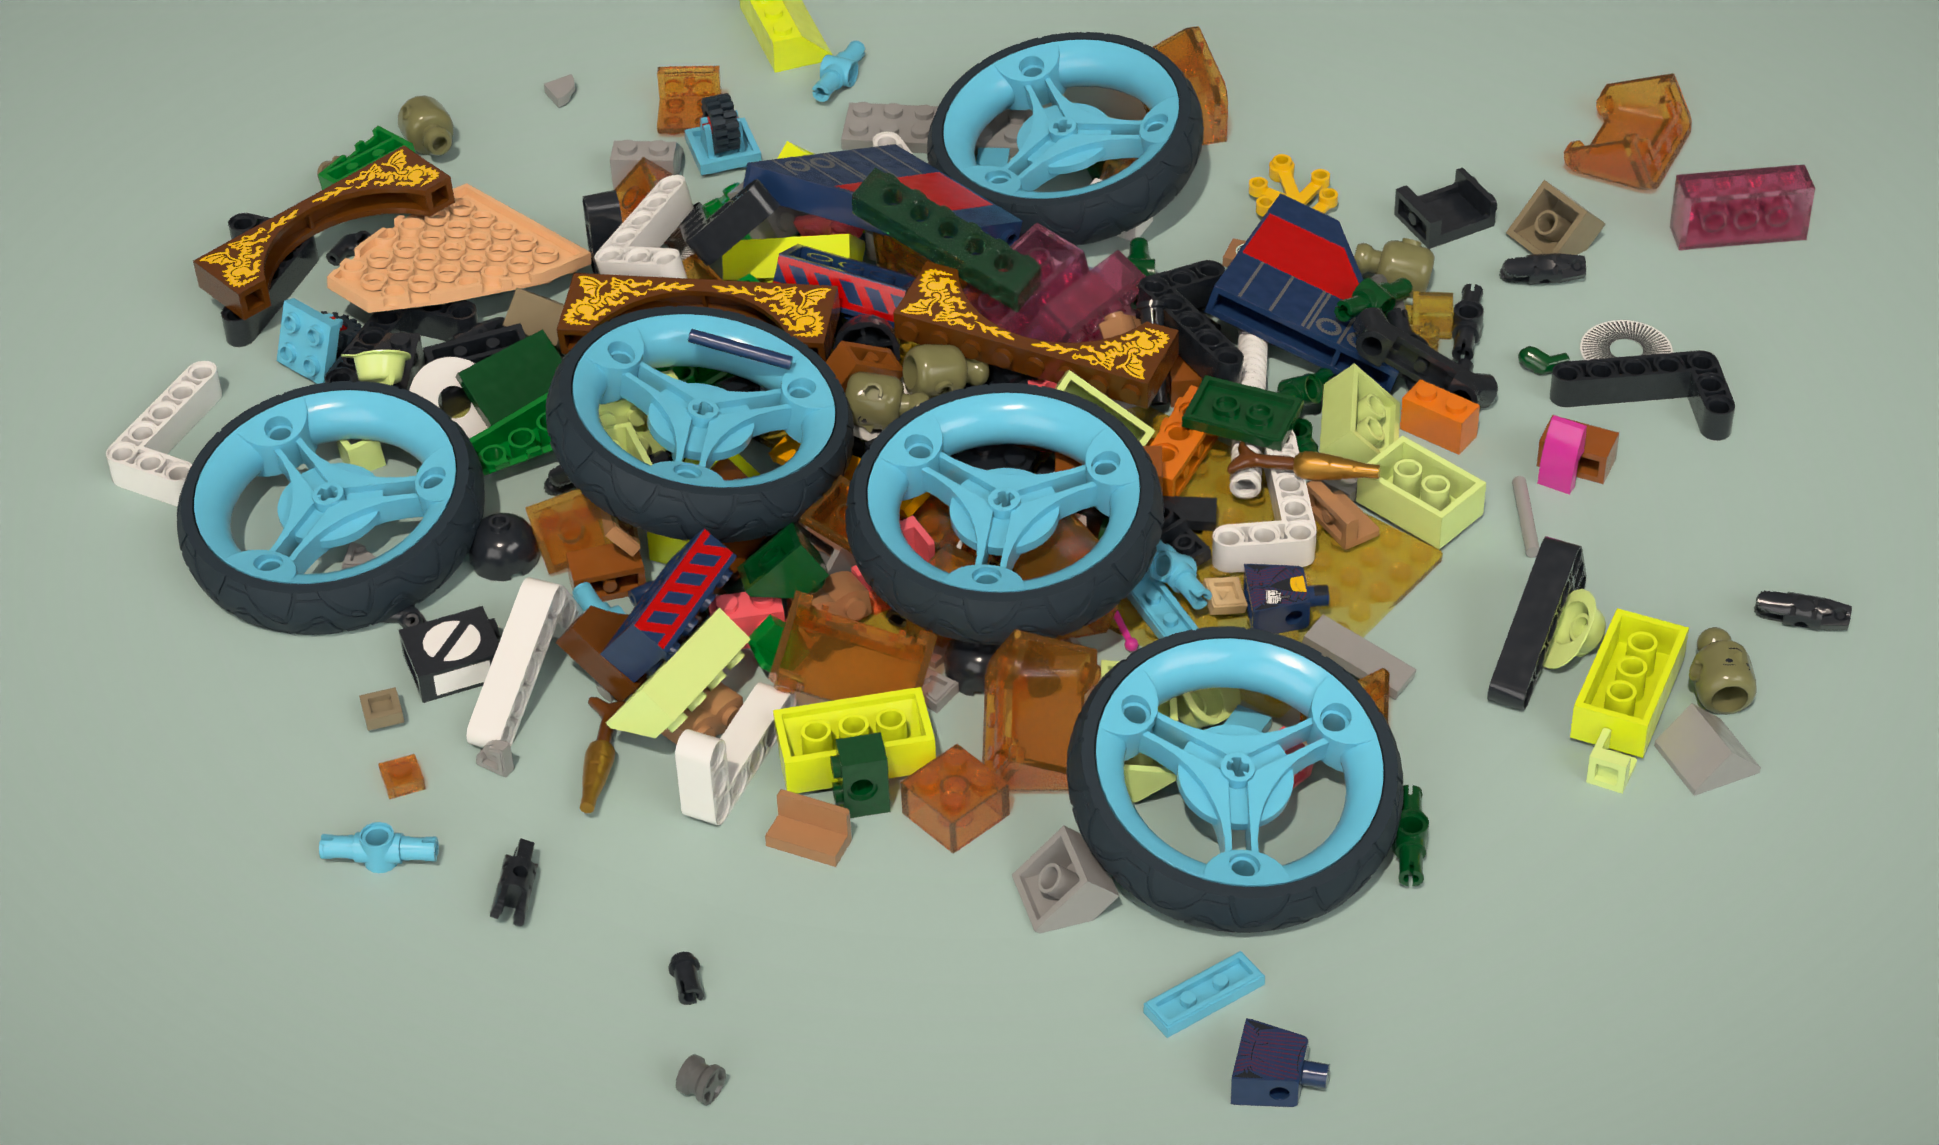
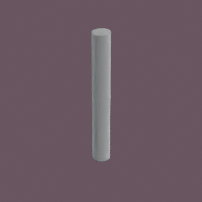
[1512,476,1540,558]

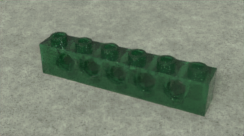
[852,167,1042,312]

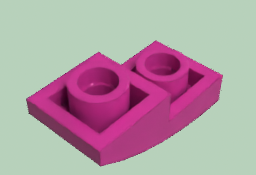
[1537,415,1587,495]

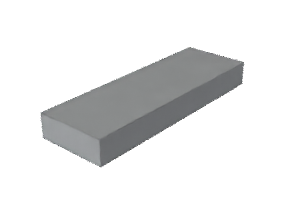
[1302,614,1417,700]

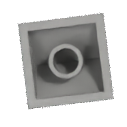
[1654,703,1761,796]

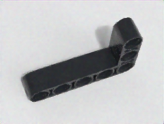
[679,179,780,266]
[582,190,622,274]
[221,213,319,347]
[1136,260,1244,383]
[325,300,479,383]
[1550,350,1735,441]
[1487,536,1587,711]

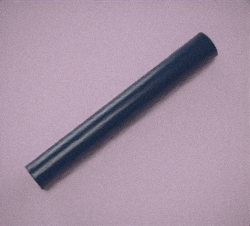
[688,329,793,370]

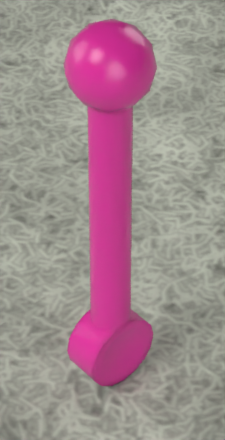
[1110,607,1139,652]

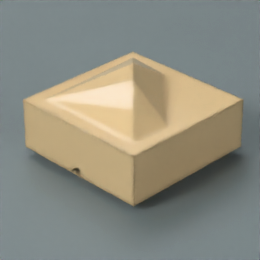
[1202,577,1248,615]

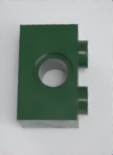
[830,732,891,818]

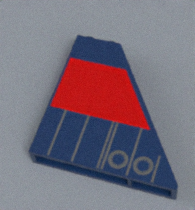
[742,144,1023,258]
[1205,193,1399,394]

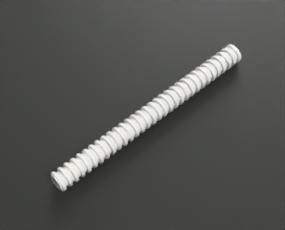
[1229,328,1268,499]

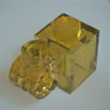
[1405,291,1454,352]

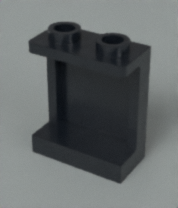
[1394,167,1497,249]

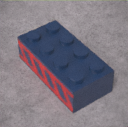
[773,244,916,327]
[600,528,737,682]

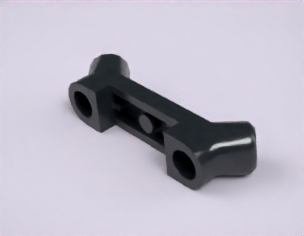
[1353,307,1498,408]

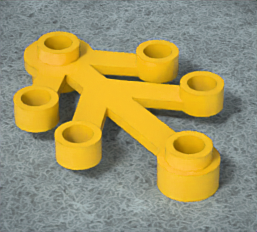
[1248,154,1338,217]

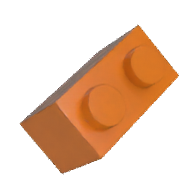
[1400,379,1480,455]

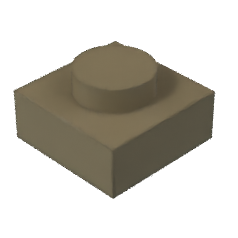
[359,687,404,731]

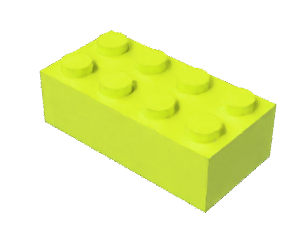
[1570,608,1689,758]

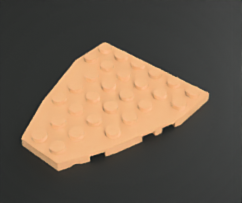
[327,183,591,313]

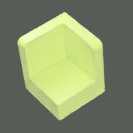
[336,440,386,471]
[1586,728,1637,794]

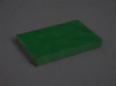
[455,329,562,428]
[1182,375,1304,451]

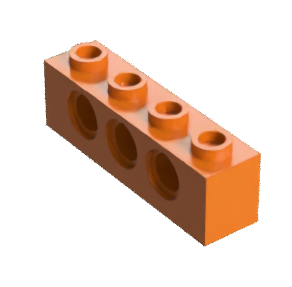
[1147,385,1219,496]

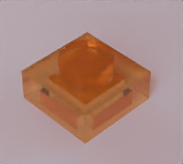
[378,754,426,799]

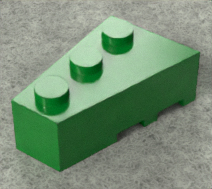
[318,126,415,190]

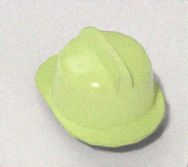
[341,350,411,386]
[1542,589,1606,669]
[1177,688,1241,728]

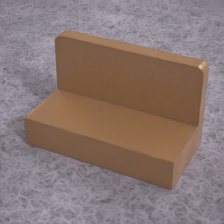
[1306,479,1379,550]
[765,789,852,867]

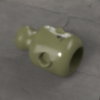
[398,95,454,156]
[1354,238,1435,300]
[902,344,989,399]
[845,371,930,433]
[1689,627,1757,715]

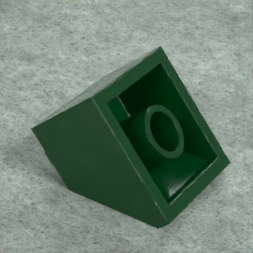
[737,522,829,599]

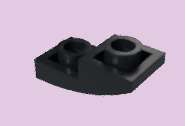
[1160,500,1212,567]

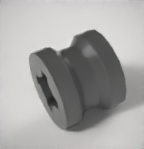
[675,1054,726,1105]

